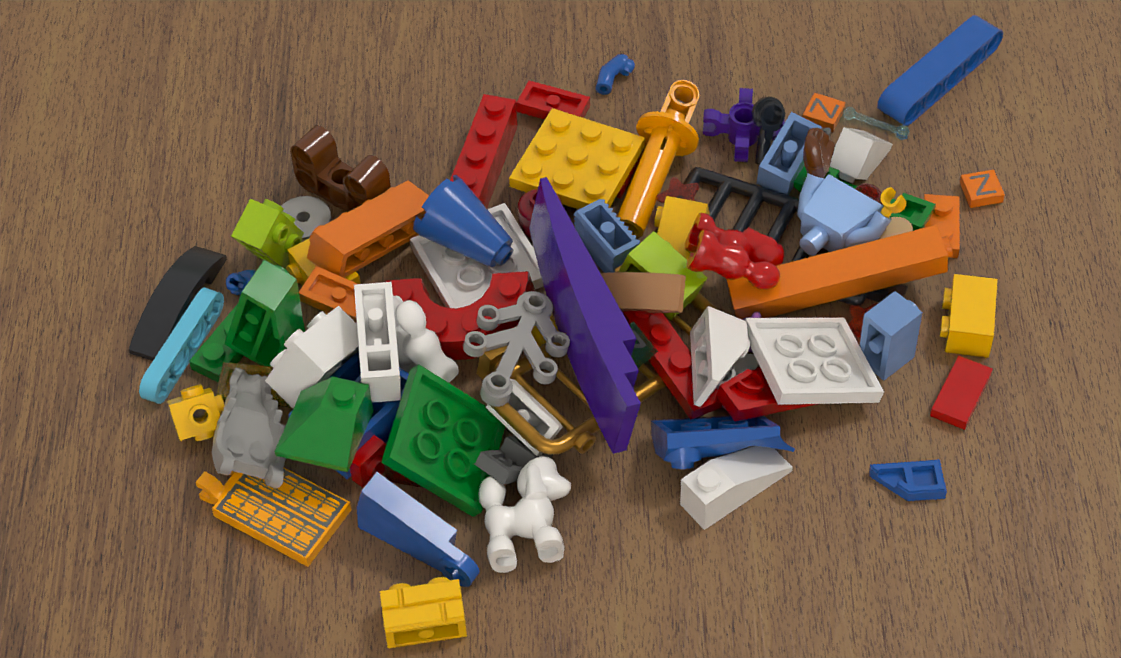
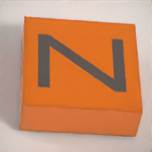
[802,93,846,132]
[960,169,1005,208]

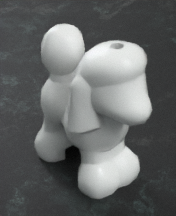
[393,295,459,383]
[479,456,571,573]

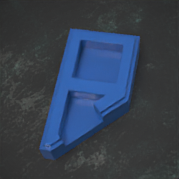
[869,459,947,501]

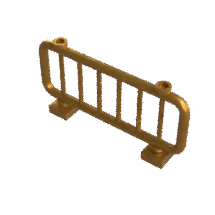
[476,265,720,455]

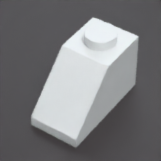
[830,127,893,183]
[486,379,563,456]

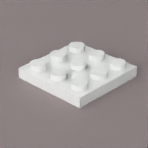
[410,203,544,309]
[745,318,884,405]

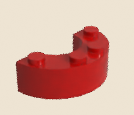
[386,271,536,360]

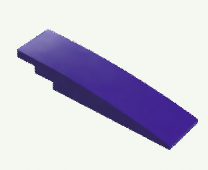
[529,177,641,454]

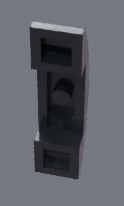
[129,246,227,361]

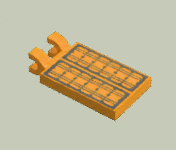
[196,467,352,567]

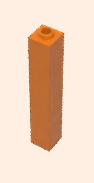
[726,224,953,319]

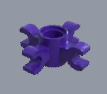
[703,88,785,162]

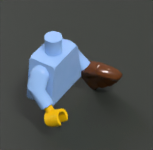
[797,128,906,256]

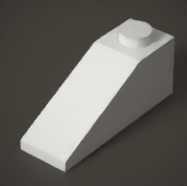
[354,282,401,403]
[690,306,750,407]
[680,446,793,530]

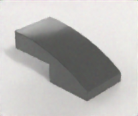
[474,436,553,485]

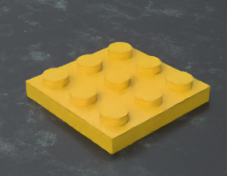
[509,108,645,209]

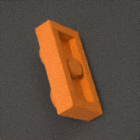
[924,194,960,258]
[299,266,357,323]

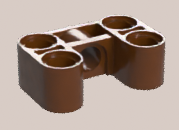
[290,125,391,212]

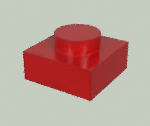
[350,435,387,488]

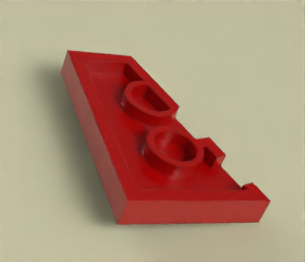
[716,366,818,421]

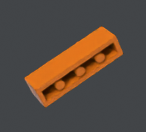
[307,180,429,278]

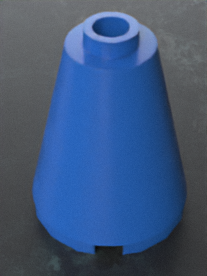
[413,175,514,268]

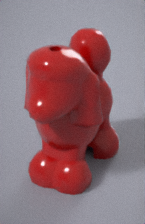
[685,213,784,289]

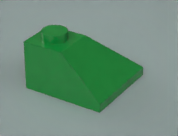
[274,377,373,472]

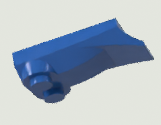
[651,416,795,469]

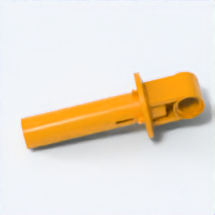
[617,80,699,238]

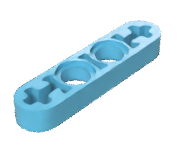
[139,288,224,404]

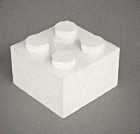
[265,306,359,408]

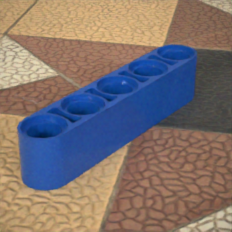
[877,15,1003,126]

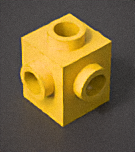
[167,385,224,441]

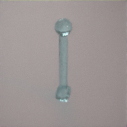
[843,107,910,140]

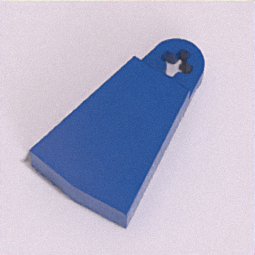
[357,472,480,587]

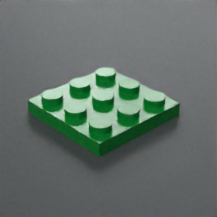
[381,364,505,517]

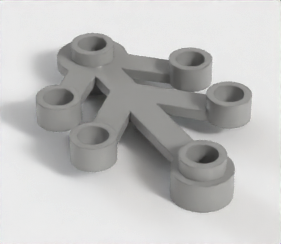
[463,291,570,407]

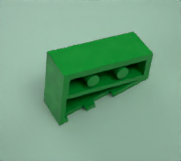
[224,260,305,371]

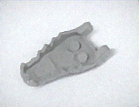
[212,367,286,488]

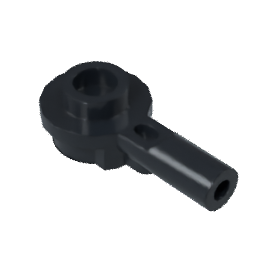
[752,96,785,164]

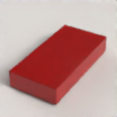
[930,355,993,430]

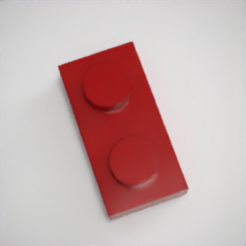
[516,80,590,119]

